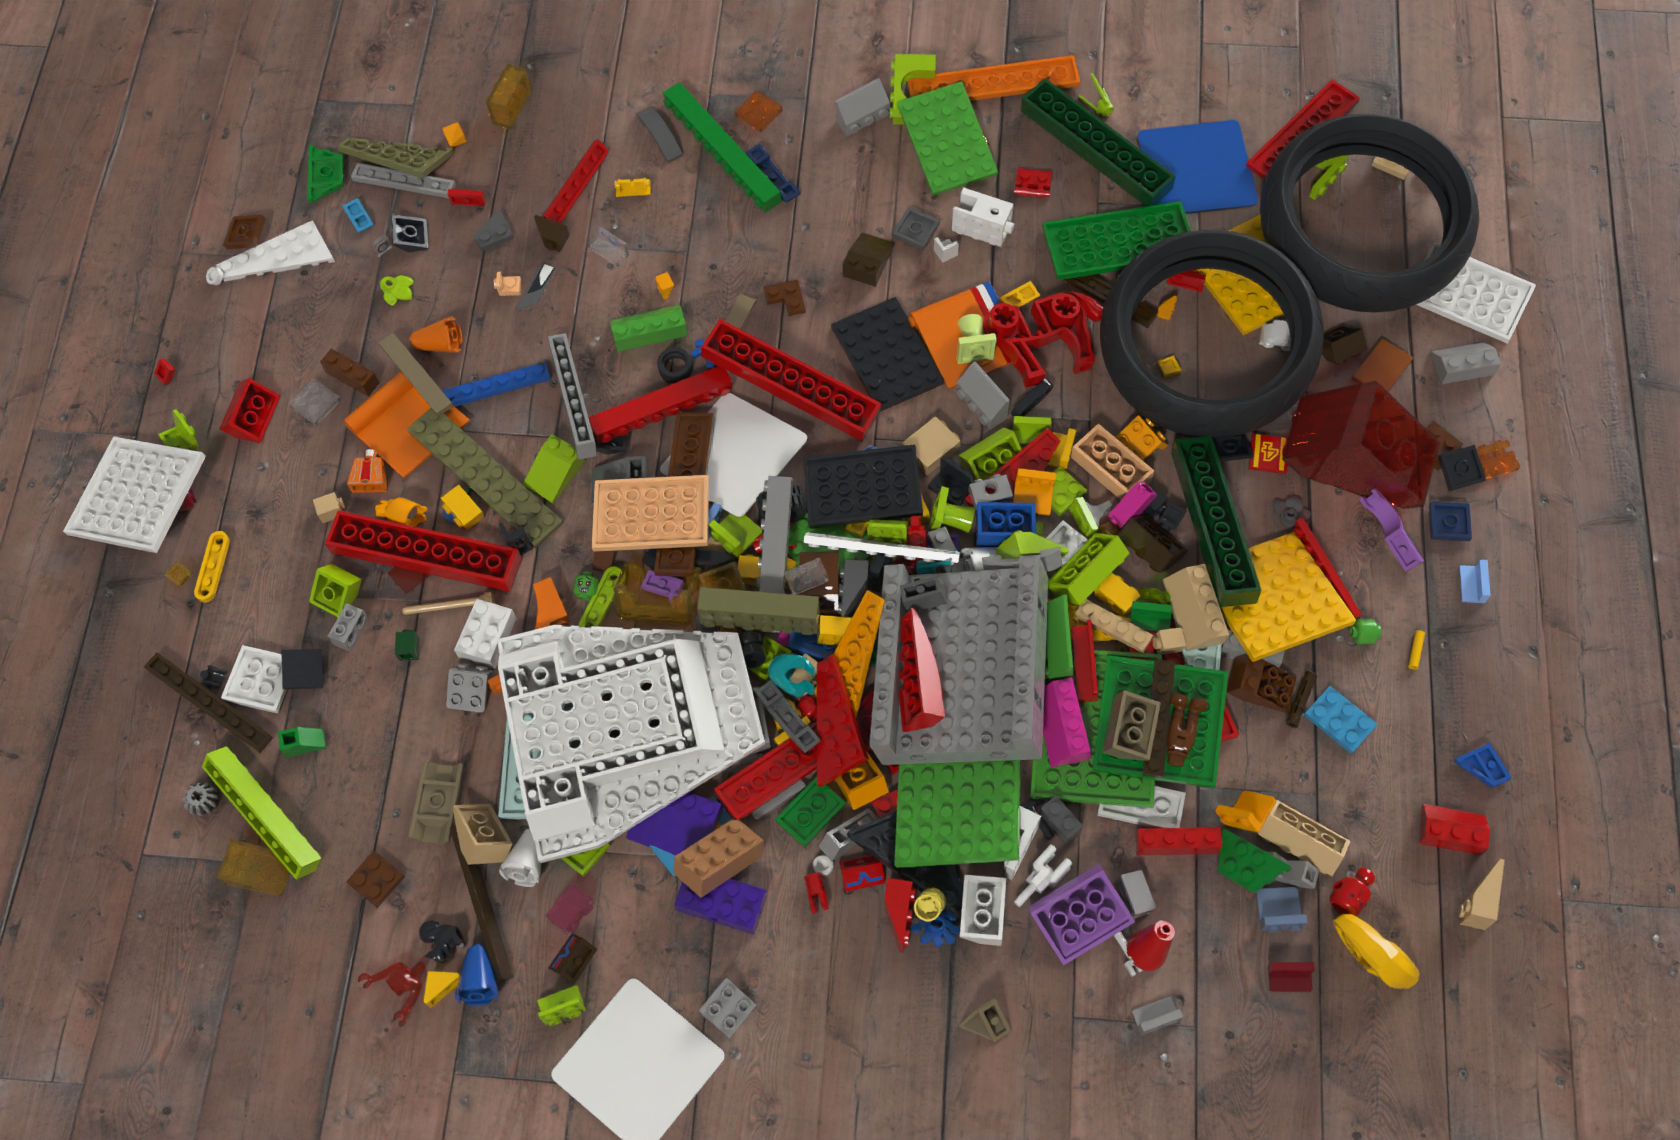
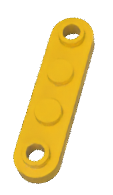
[194,531,230,603]

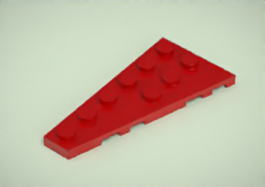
[964,428,1061,513]
[817,655,869,787]

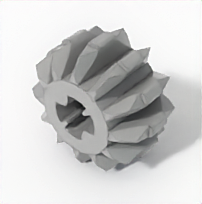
[182,781,218,816]

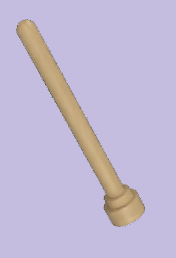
[402,591,495,615]

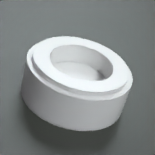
[206,267,223,285]
[813,855,833,877]

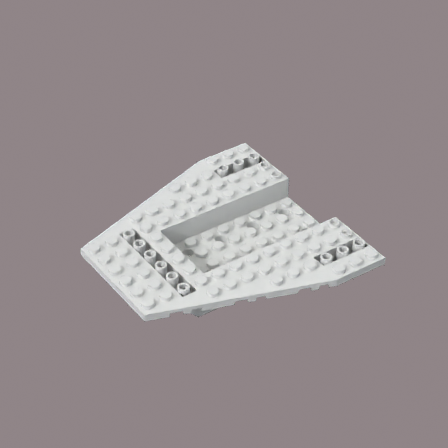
[497,625,765,863]

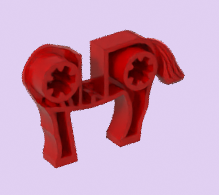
[983,292,1104,388]

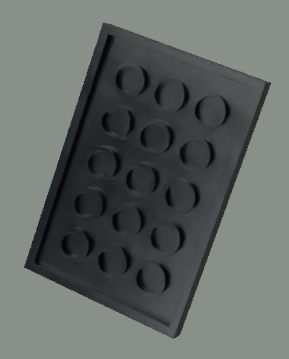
[831,297,944,412]
[803,444,923,529]

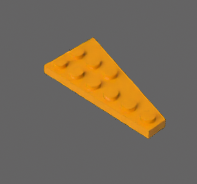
[813,590,885,718]

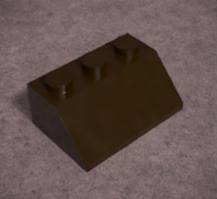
[1118,513,1188,573]

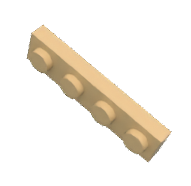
[1075,600,1153,653]

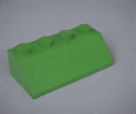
[610,304,688,352]
[1045,595,1073,683]

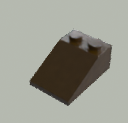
[842,233,895,287]

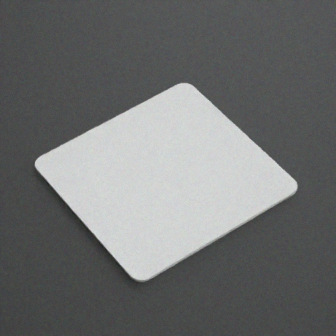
[660,393,807,517]
[552,979,725,1140]

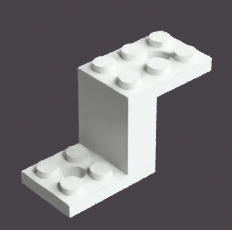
[1003,806,1041,881]

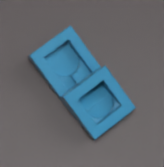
[342,198,374,234]

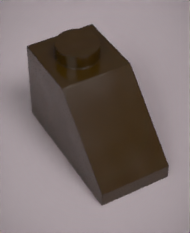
[534,215,569,252]

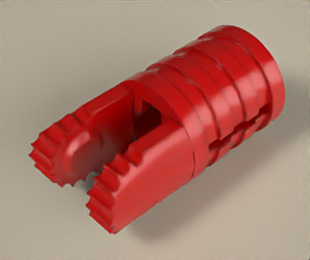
[804,873,829,914]

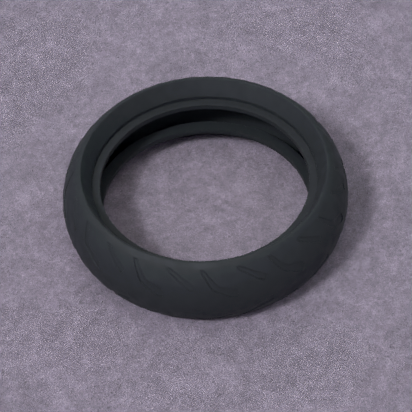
[1260,114,1479,313]
[1100,230,1324,438]

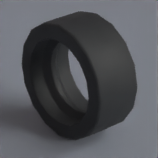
[657,347,693,383]

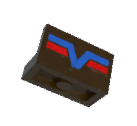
[548,933,597,985]

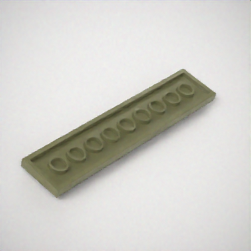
[407,408,563,548]

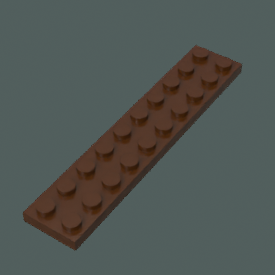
[654,413,714,577]

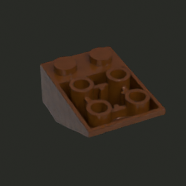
[799,552,840,614]
[1226,653,1297,713]

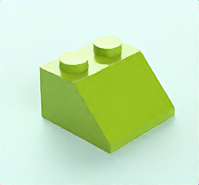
[309,563,362,617]

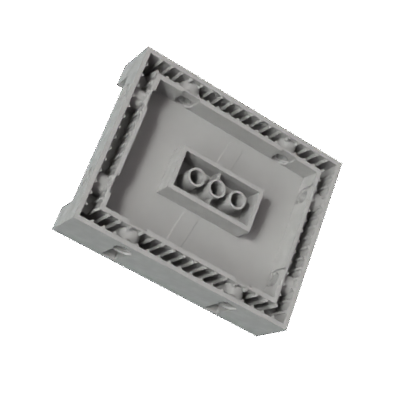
[870,555,1048,765]

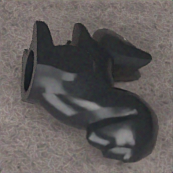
[419,920,466,963]

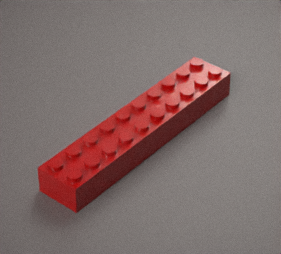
[701,319,882,442]
[325,511,522,592]

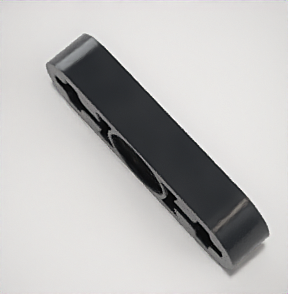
[1011,379,1054,417]

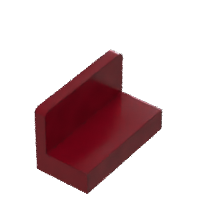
[1267,962,1315,992]

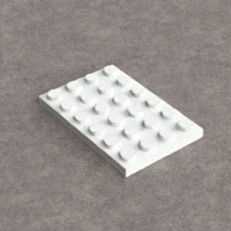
[1416,242,1536,344]

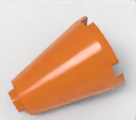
[409,317,463,353]

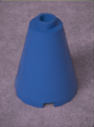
[455,944,498,1006]

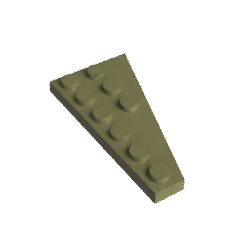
[338,138,453,178]

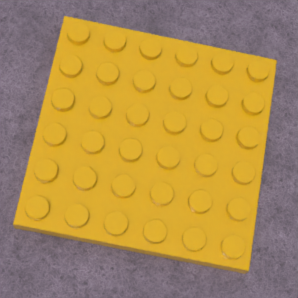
[1197,215,1284,336]
[1220,532,1356,662]

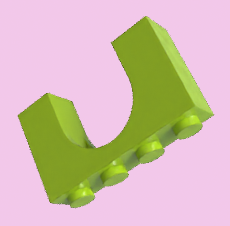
[890,54,936,125]

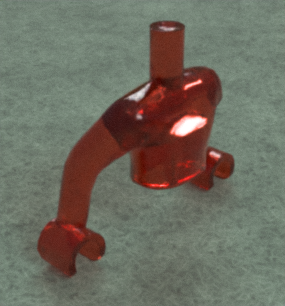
[358,961,426,1027]

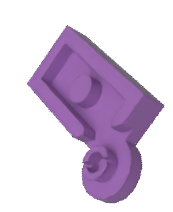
[641,570,685,607]

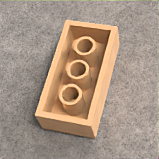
[1071,423,1154,500]

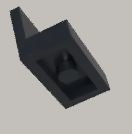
[499,523,533,555]

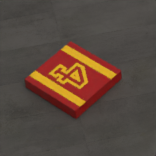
[1249,433,1290,474]

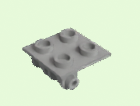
[698,978,756,1038]

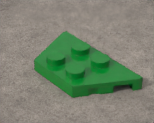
[307,145,344,203]
[1218,828,1292,894]

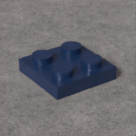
[1429,502,1472,541]

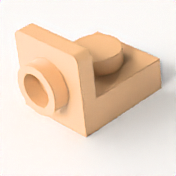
[494,272,521,296]

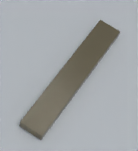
[378,333,453,416]

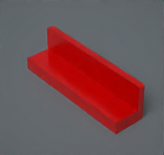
[1072,619,1098,703]

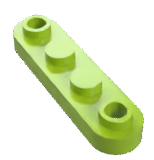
[579,567,624,628]

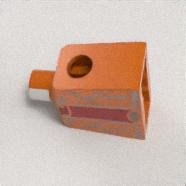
[347,449,387,493]

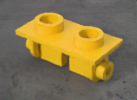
[614,178,651,197]

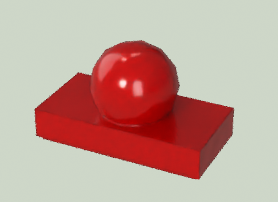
[1167,270,1206,293]

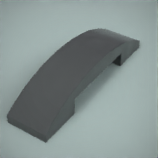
[636,106,683,163]
[755,680,821,753]

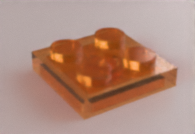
[735,90,783,132]

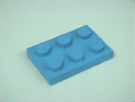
[1304,686,1378,755]

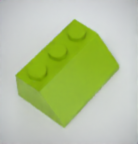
[958,427,1022,481]

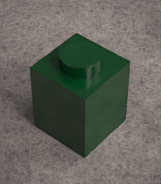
[395,629,420,661]

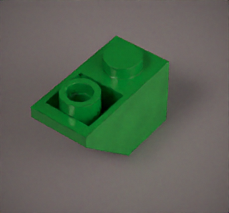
[278,727,326,758]

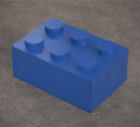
[976,502,1036,547]

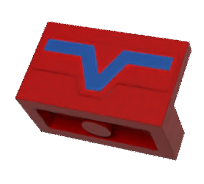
[839,854,885,892]

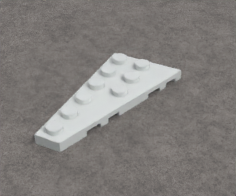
[216,220,335,282]

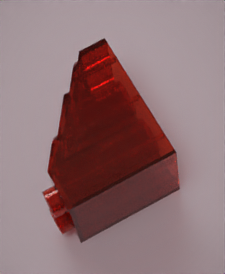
[1282,380,1440,509]

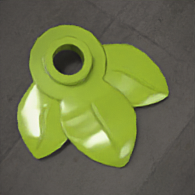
[380,275,414,306]

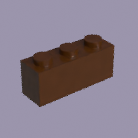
[320,349,379,397]

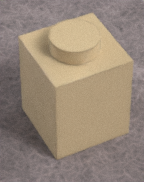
[313,492,345,523]
[1153,627,1186,655]

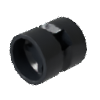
[739,631,766,668]

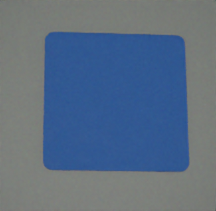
[1138,120,1258,213]

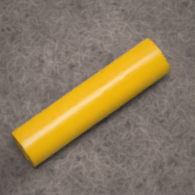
[1408,630,1425,670]

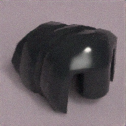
[200,665,226,687]

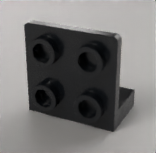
[928,456,973,506]

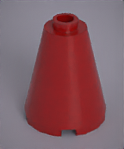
[1126,921,1175,971]

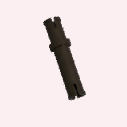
[1286,671,1317,728]

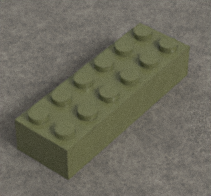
[697,587,820,635]

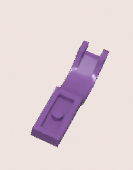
[1359,488,1424,572]

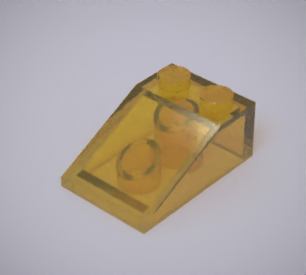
[217,839,290,896]

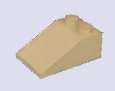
[453,804,512,865]
[1458,859,1504,930]

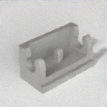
[1115,870,1156,919]

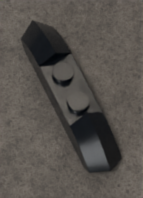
[642,548,738,576]

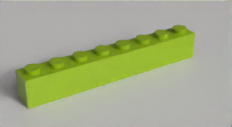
[202,746,321,880]

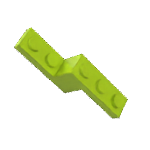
[1309,155,1349,200]

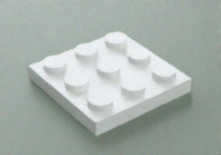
[221,645,287,714]

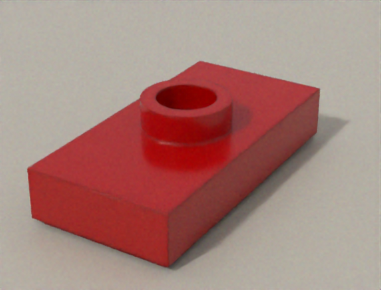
[447,189,486,206]

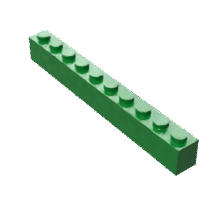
[663,82,782,213]

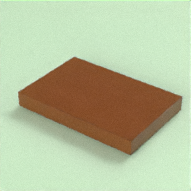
[1352,338,1414,399]

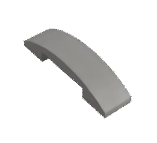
[982,548,1063,572]

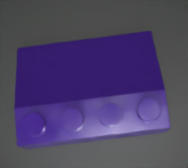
[626,792,724,856]

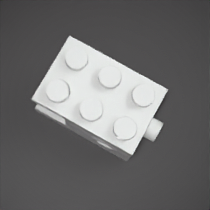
[952,188,1014,247]

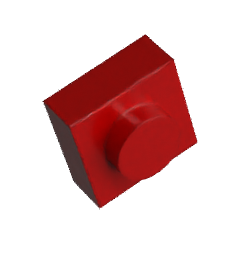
[154,359,176,385]

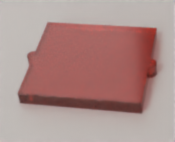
[388,567,431,594]

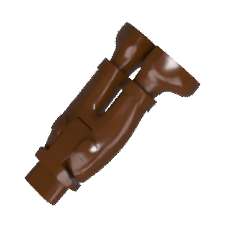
[1167,693,1208,767]

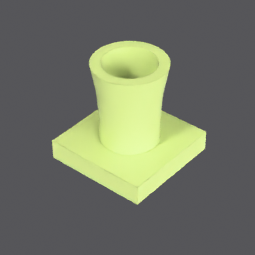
[956,314,996,364]

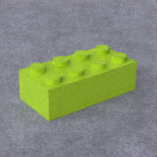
[1048,533,1130,606]

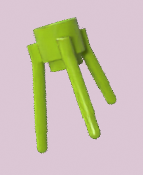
[1078,73,1114,117]

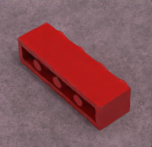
[1135,827,1222,855]

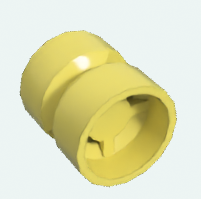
[914,888,946,921]

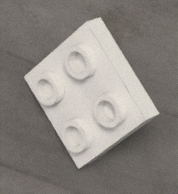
[1046,521,1088,567]

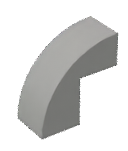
[1267,852,1320,889]

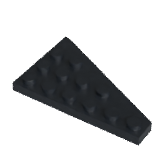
[847,811,964,919]

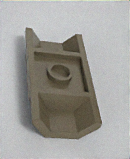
[408,760,464,845]

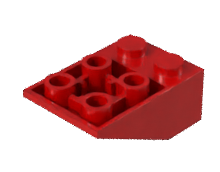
[884,878,916,953]

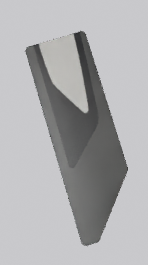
[516,263,556,311]

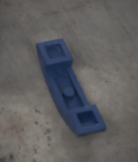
[746,144,801,203]

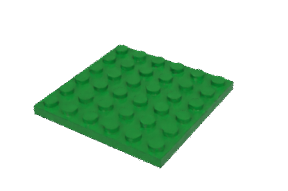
[1092,655,1228,789]

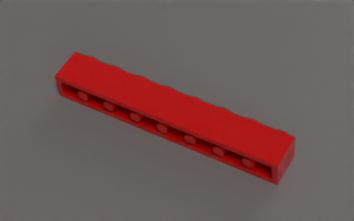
[588,366,732,444]

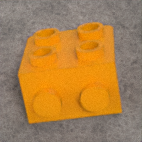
[1115,415,1168,461]
[1215,791,1276,833]

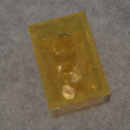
[486,63,532,129]

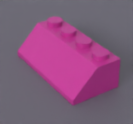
[1043,677,1091,768]

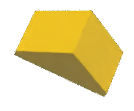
[424,971,460,1008]

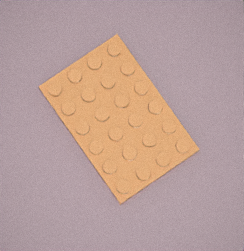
[592,475,709,551]

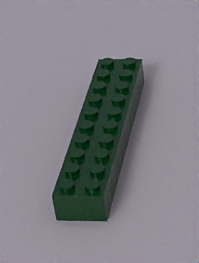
[1021,78,1176,206]
[1171,436,1262,607]

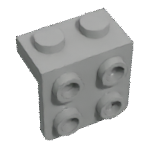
[446,663,494,712]

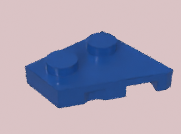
[1454,743,1512,788]

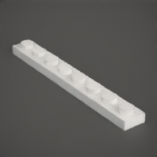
[804,532,960,565]

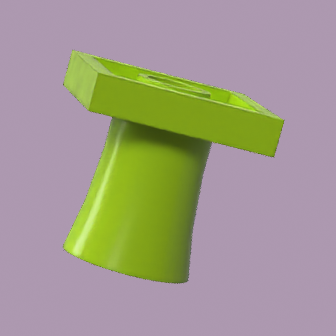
[928,487,975,533]

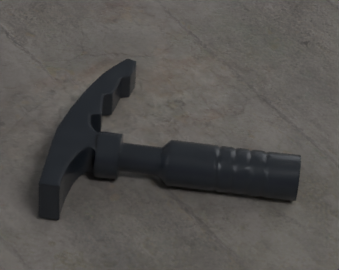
[1020,799,1055,841]

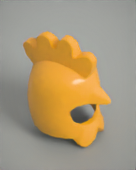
[375,497,428,527]

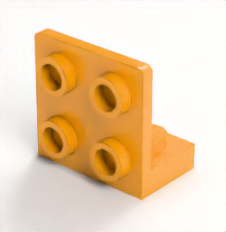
[1013,468,1056,516]

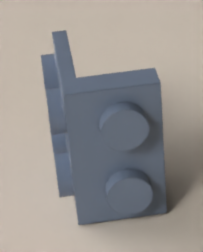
[1256,887,1308,933]

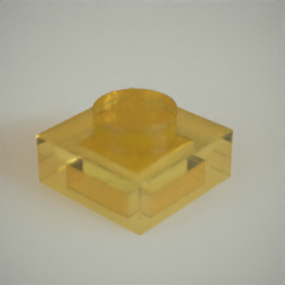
[164,561,193,588]

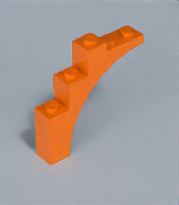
[487,577,570,694]

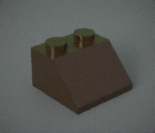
[1322,323,1368,365]

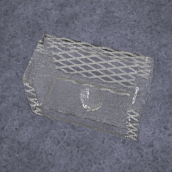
[783,557,829,595]

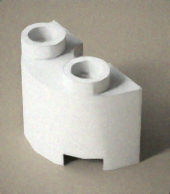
[1259,320,1291,351]

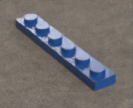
[442,362,551,407]

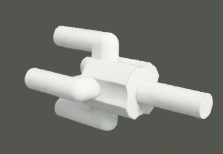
[1014,844,1072,907]

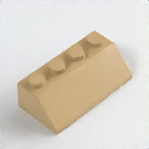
[1162,564,1229,651]
[1258,800,1350,876]

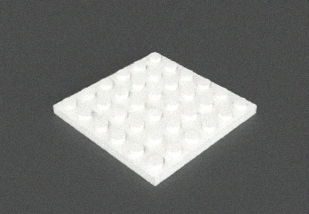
[63,437,206,553]

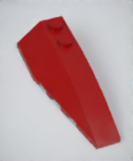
[899,608,945,732]

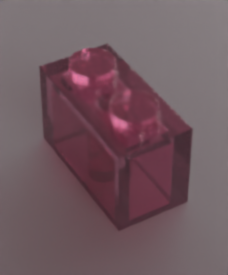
[545,883,594,935]

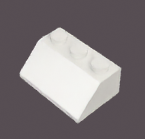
[960,875,1006,946]

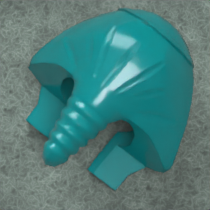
[768,653,815,697]

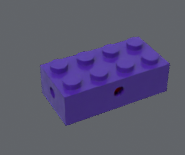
[674,879,767,935]

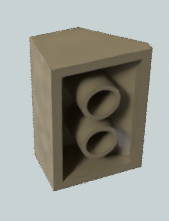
[1103,690,1161,761]

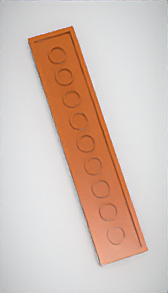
[907,55,1081,101]

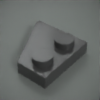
[474,210,514,252]

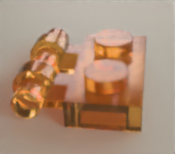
[1476,440,1520,479]

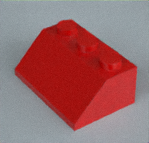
[219,378,280,443]
[1419,804,1490,855]

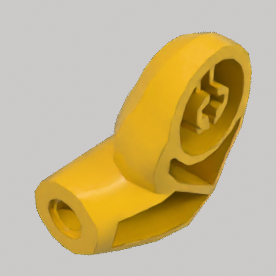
[1333,914,1419,989]

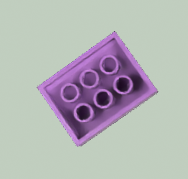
[1028,864,1135,965]

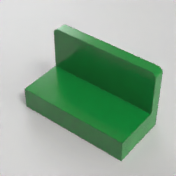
[1130,601,1172,633]

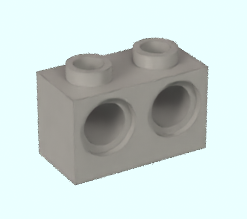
[328,603,369,652]

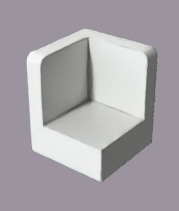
[934,237,959,263]

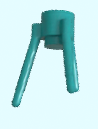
[916,550,958,575]

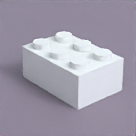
[454,599,517,670]

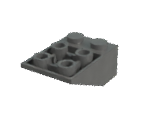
[592,456,648,503]
[838,560,869,618]

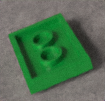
[775,776,846,848]

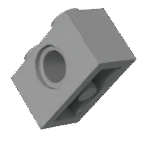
[968,474,1013,511]

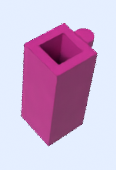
[1108,482,1157,528]

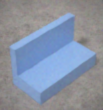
[1459,560,1491,603]

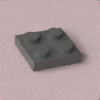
[892,207,940,251]

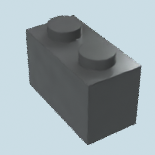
[900,576,947,612]
[1039,796,1083,845]

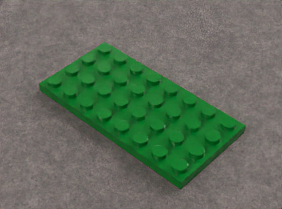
[1042,201,1191,280]

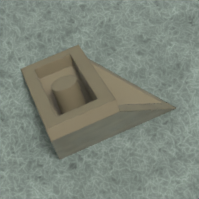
[958,998,1011,1042]

